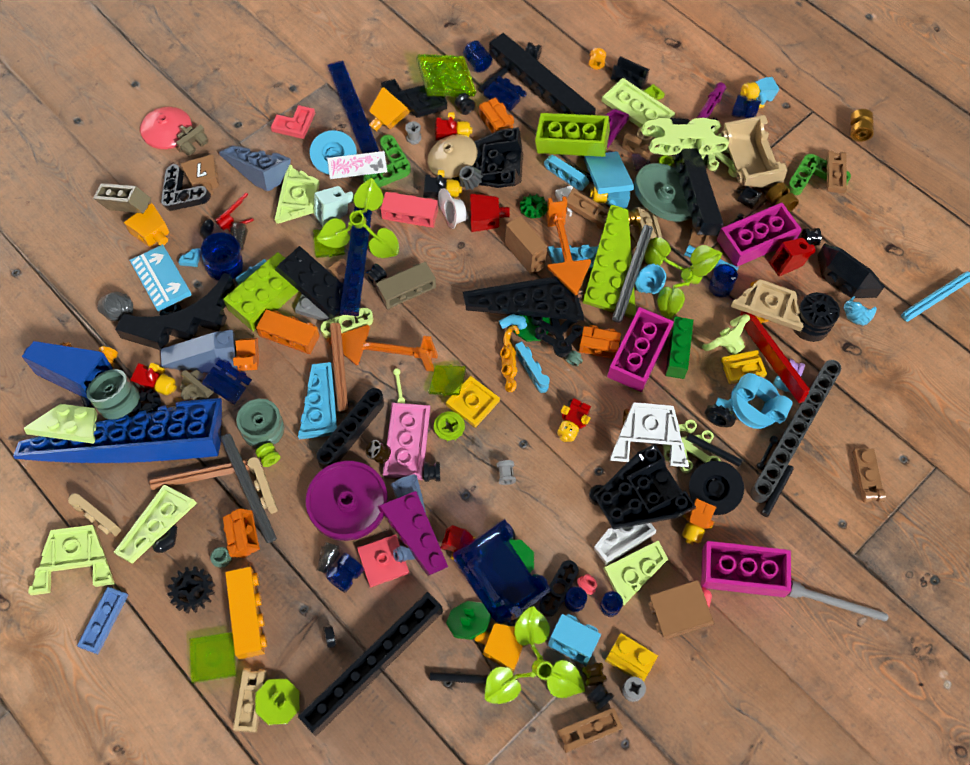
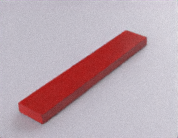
[740,311,810,403]

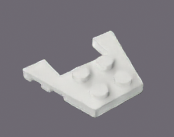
[610,402,689,467]

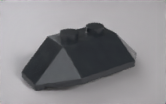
[817,243,885,298]

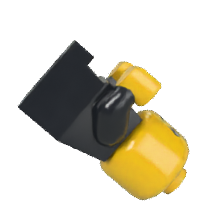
[423,170,462,198]

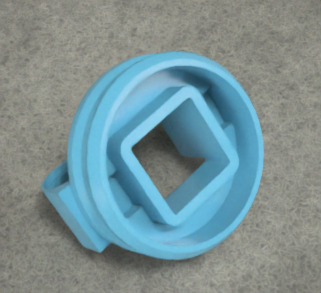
[731,373,793,429]

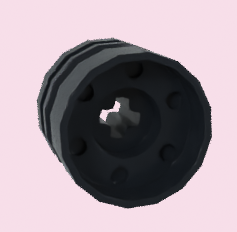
[793,292,840,342]

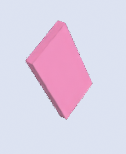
[383,403,431,480]

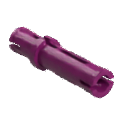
[696,82,726,119]

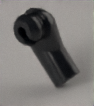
[200,219,216,246]

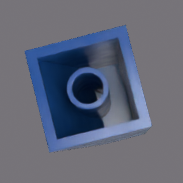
[22,341,113,399]

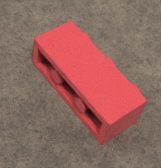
[381,192,438,228]

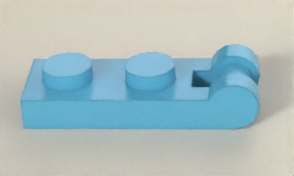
[515,342,550,393]

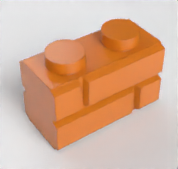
[479,98,514,134]
[579,325,621,359]
[223,509,260,558]

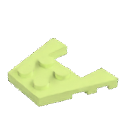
[28,525,114,595]

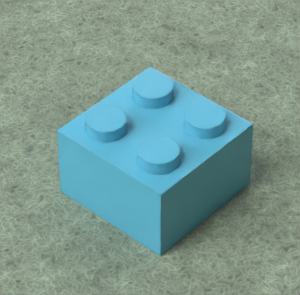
[548,614,601,666]

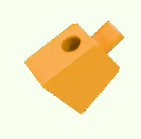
[369,87,410,132]
[124,203,169,246]
[475,623,523,673]

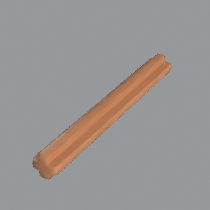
[330,322,348,413]
[149,459,250,490]

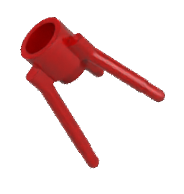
[215,192,254,232]

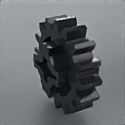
[167,566,215,613]

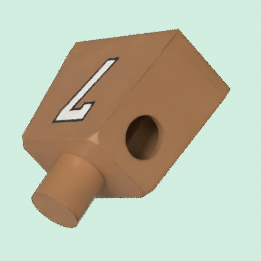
[180,154,219,196]

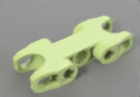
[641,118,729,155]

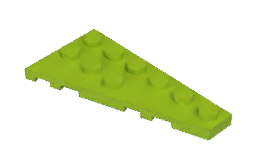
[582,205,636,319]

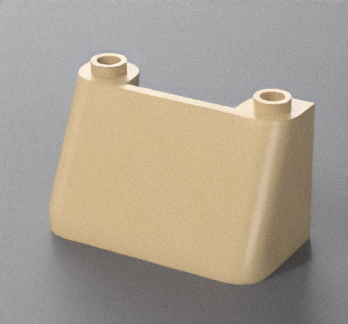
[721,115,787,188]

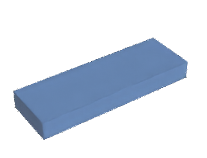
[77,587,128,655]

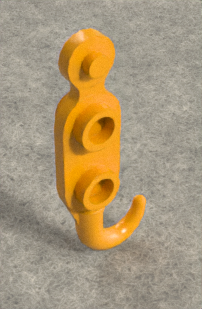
[500,325,519,393]

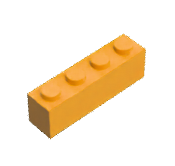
[225,567,268,660]

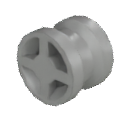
[622,677,646,702]

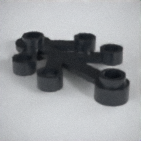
[531,316,583,357]

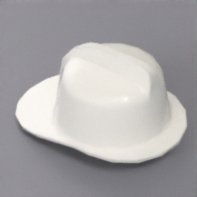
[438,188,469,229]

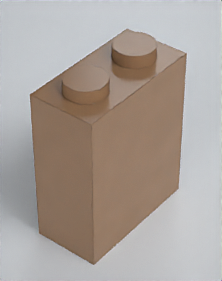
[505,216,547,274]
[648,580,715,640]

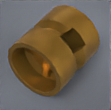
[850,109,874,142]
[765,182,799,212]

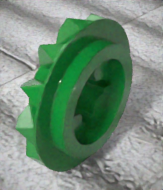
[520,194,548,219]

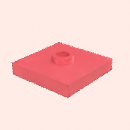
[357,534,410,588]

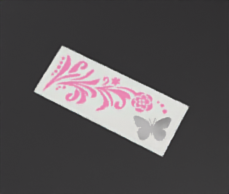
[327,151,387,179]

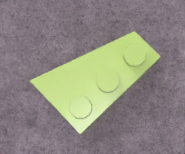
[603,541,668,606]

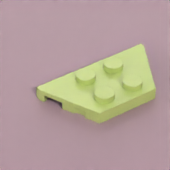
[275,165,320,224]
[24,404,97,444]

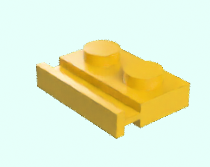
[720,350,767,385]
[605,633,658,682]

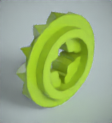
[434,411,465,442]

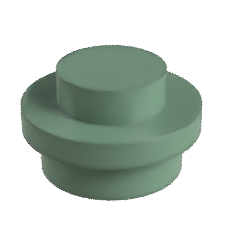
[565,350,583,367]
[210,547,232,568]

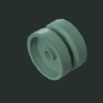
[86,369,140,420]
[236,398,285,448]

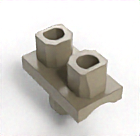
[176,125,208,156]
[180,370,215,400]

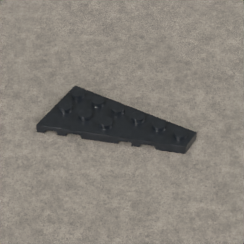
[463,276,584,321]

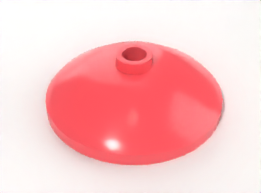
[140,107,192,149]

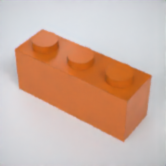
[256,309,320,354]

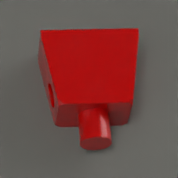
[470,194,510,232]
[769,238,815,277]

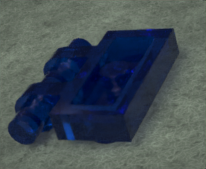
[484,76,527,112]
[201,358,252,405]

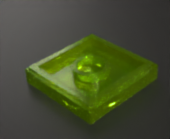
[189,632,237,683]

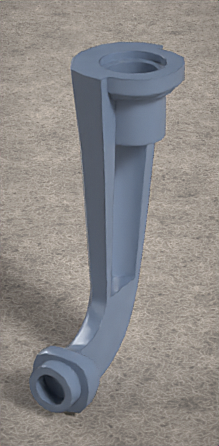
[391,474,426,563]

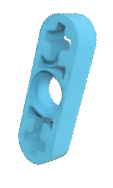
[544,155,589,191]

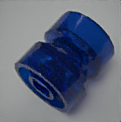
[463,40,493,73]
[731,94,761,119]
[709,264,738,298]
[325,553,365,593]

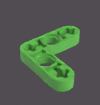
[363,135,411,188]
[788,154,851,195]

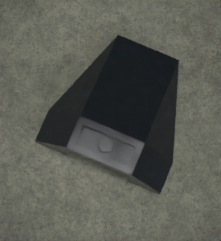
[450,127,523,188]
[594,444,696,530]

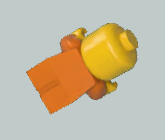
[682,499,716,545]

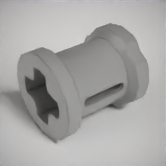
[405,121,421,144]
[497,460,516,485]

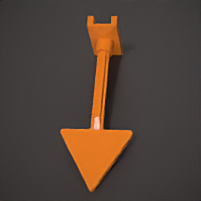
[546,196,591,295]
[327,325,438,372]

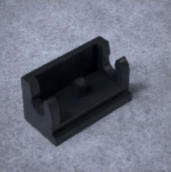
[610,56,650,90]

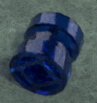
[565,587,587,612]
[600,591,623,617]

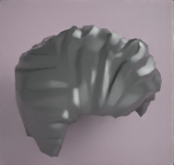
[97,292,133,322]

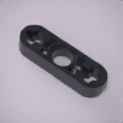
[539,560,578,617]

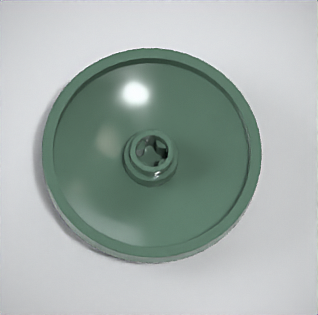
[634,163,691,222]

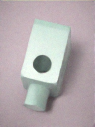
[314,186,354,227]

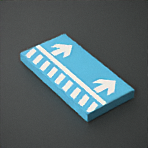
[130,245,192,311]

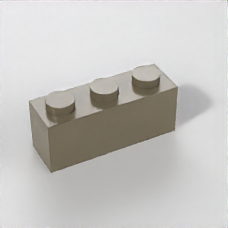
[93,183,151,214]
[376,261,436,309]

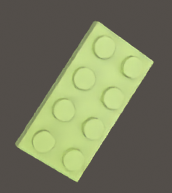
[602,78,675,128]

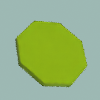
[255,679,300,725]

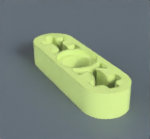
[321,308,373,339]

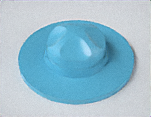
[310,131,357,175]

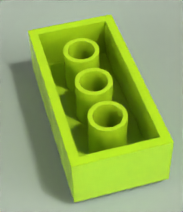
[535,113,610,157]
[223,252,298,331]

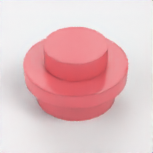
[577,574,597,595]

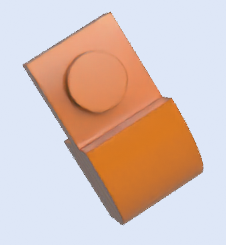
[233,338,259,371]

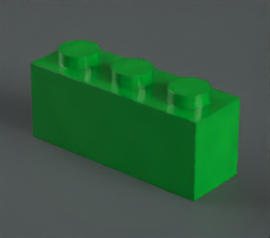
[665,316,694,379]

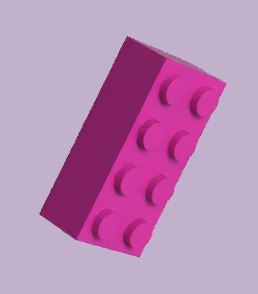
[717,203,802,266]
[607,307,674,392]
[701,541,791,598]

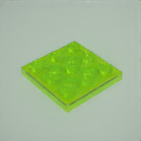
[416,54,476,97]

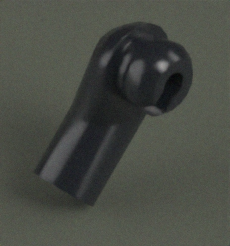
[153,526,178,553]

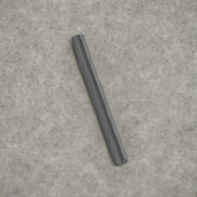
[612,225,653,323]
[221,434,277,543]

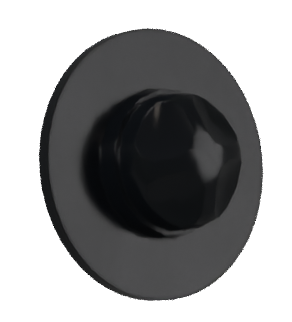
[689,461,744,515]

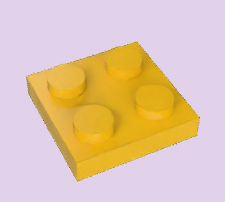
[446,376,500,428]

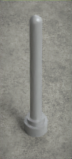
[787,580,889,621]

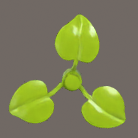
[317,178,399,258]
[645,237,723,320]
[484,606,585,704]

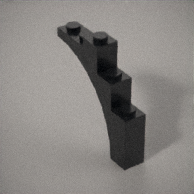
[115,273,235,350]

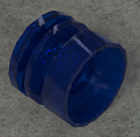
[201,232,244,281]

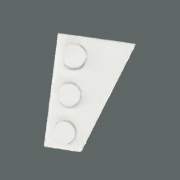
[594,523,656,566]

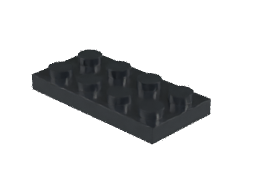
[275,246,355,320]

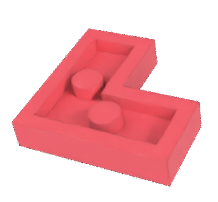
[271,105,315,139]

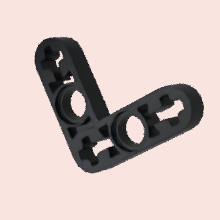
[161,164,211,211]

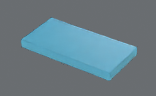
[584,151,634,194]

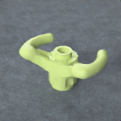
[702,314,750,355]

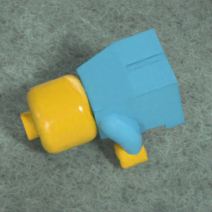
[741,77,780,108]
[590,186,630,210]

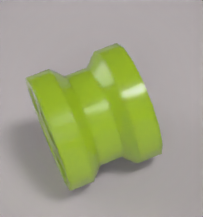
[255,443,281,467]

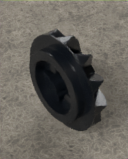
[132,388,161,415]
[705,404,736,427]

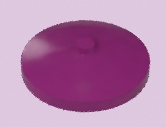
[306,461,388,541]

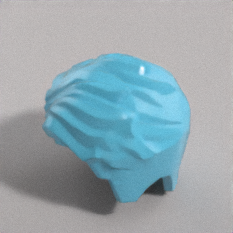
[635,264,666,294]
[843,296,877,326]

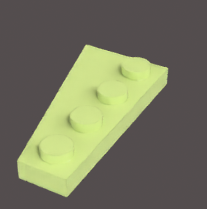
[114,485,197,564]

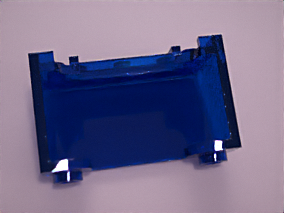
[453,519,551,623]

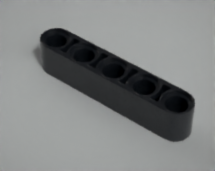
[316,388,384,469]

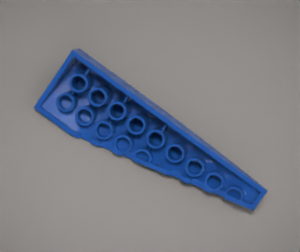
[13,398,222,463]

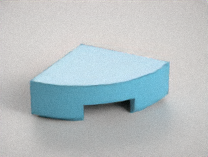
[178,248,201,267]

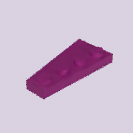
[378,491,448,576]

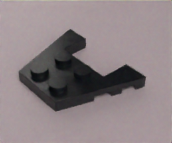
[381,67,448,118]

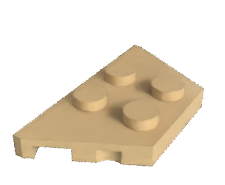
[731,279,803,332]

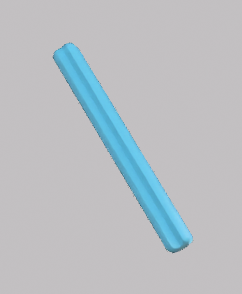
[901,271,970,321]

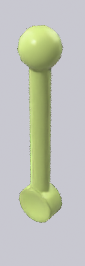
[393,368,405,403]

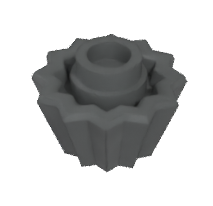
[459,166,483,190]

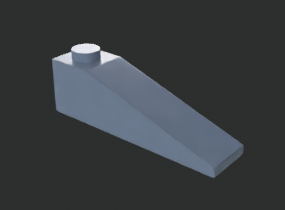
[219,146,291,191]
[161,330,239,376]

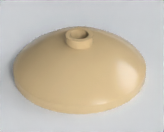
[427,134,477,179]

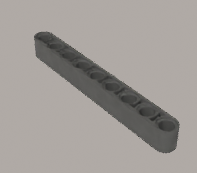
[750,360,842,503]

